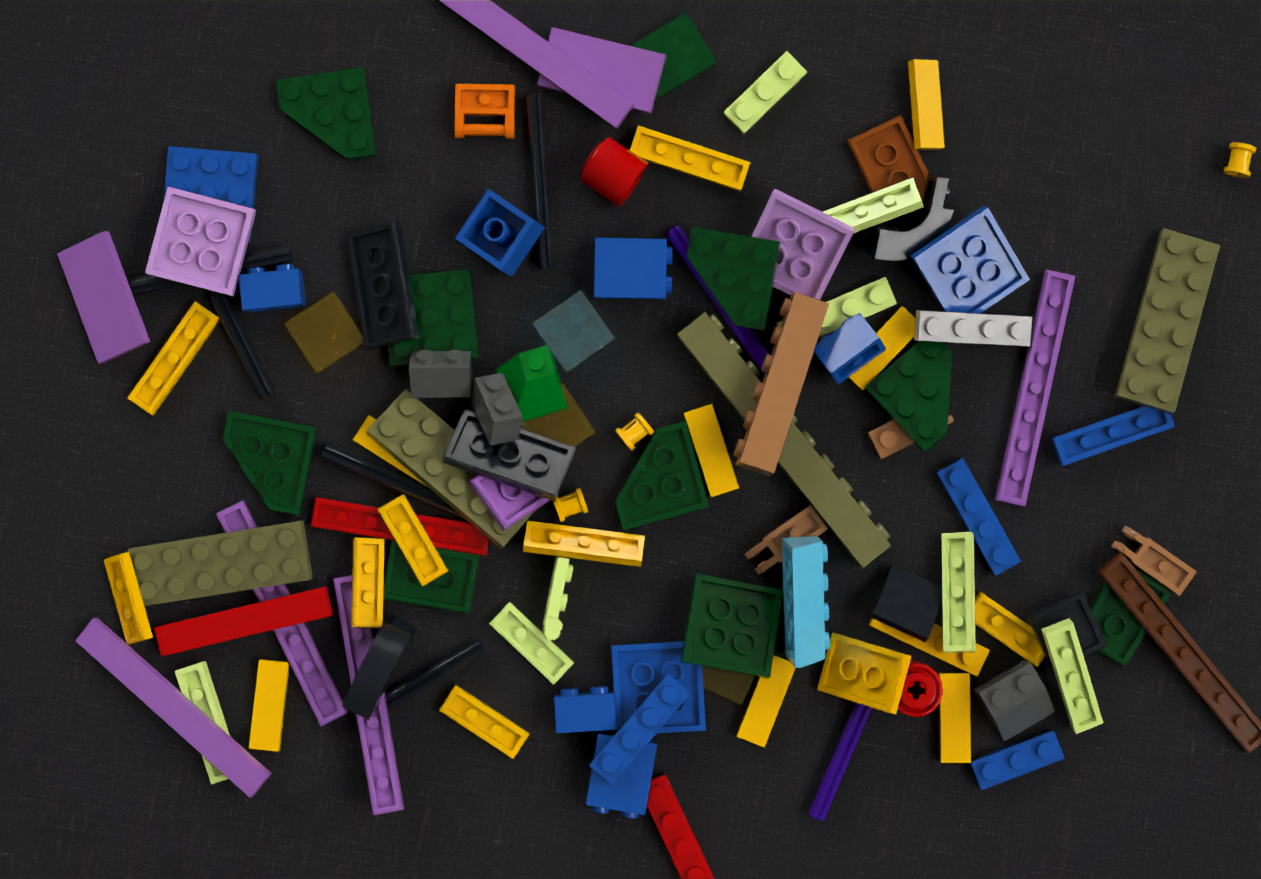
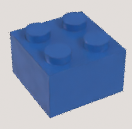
[455,189,545,276]

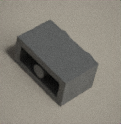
[409,350,473,398]
[471,373,522,445]

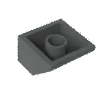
[974,660,1055,742]

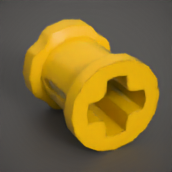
[1223,142,1257,178]
[615,412,654,451]
[553,488,588,522]

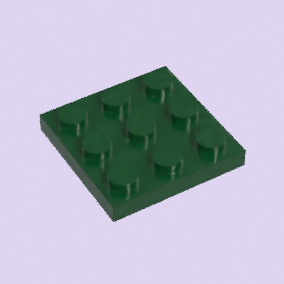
[388,269,479,367]
[680,573,783,679]

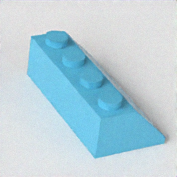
[782,536,830,668]

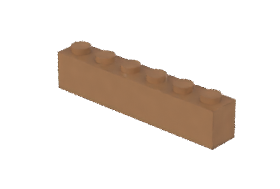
[734,292,829,476]

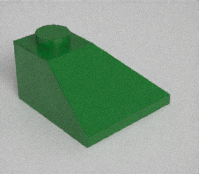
[496,345,568,423]

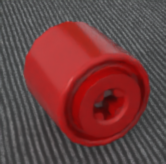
[580,137,649,208]
[897,659,943,717]

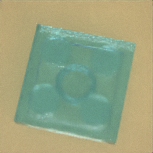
[533,290,615,372]

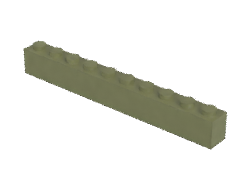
[676,312,891,568]

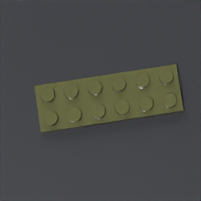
[1115,228,1220,414]
[366,389,536,550]
[128,520,313,606]

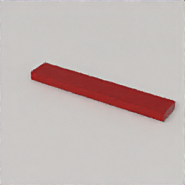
[311,497,489,556]
[154,586,333,656]

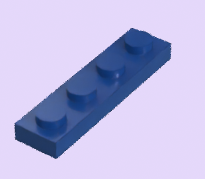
[1051,406,1175,466]
[936,458,1021,576]
[589,674,691,785]

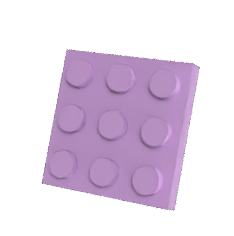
[145,187,256,297]
[752,189,855,300]

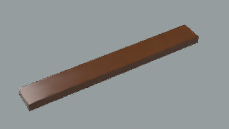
[1097,552,1261,754]

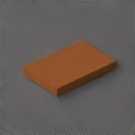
[847,115,929,200]

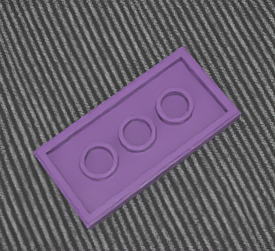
[537,27,666,114]
[57,231,150,364]

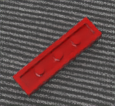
[647,773,715,879]

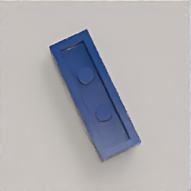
[970,729,1065,790]

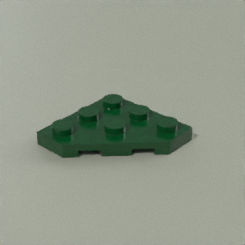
[276,67,377,160]
[687,227,781,330]
[865,341,952,454]
[223,411,318,515]
[615,421,709,530]

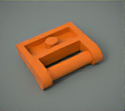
[455,84,515,139]

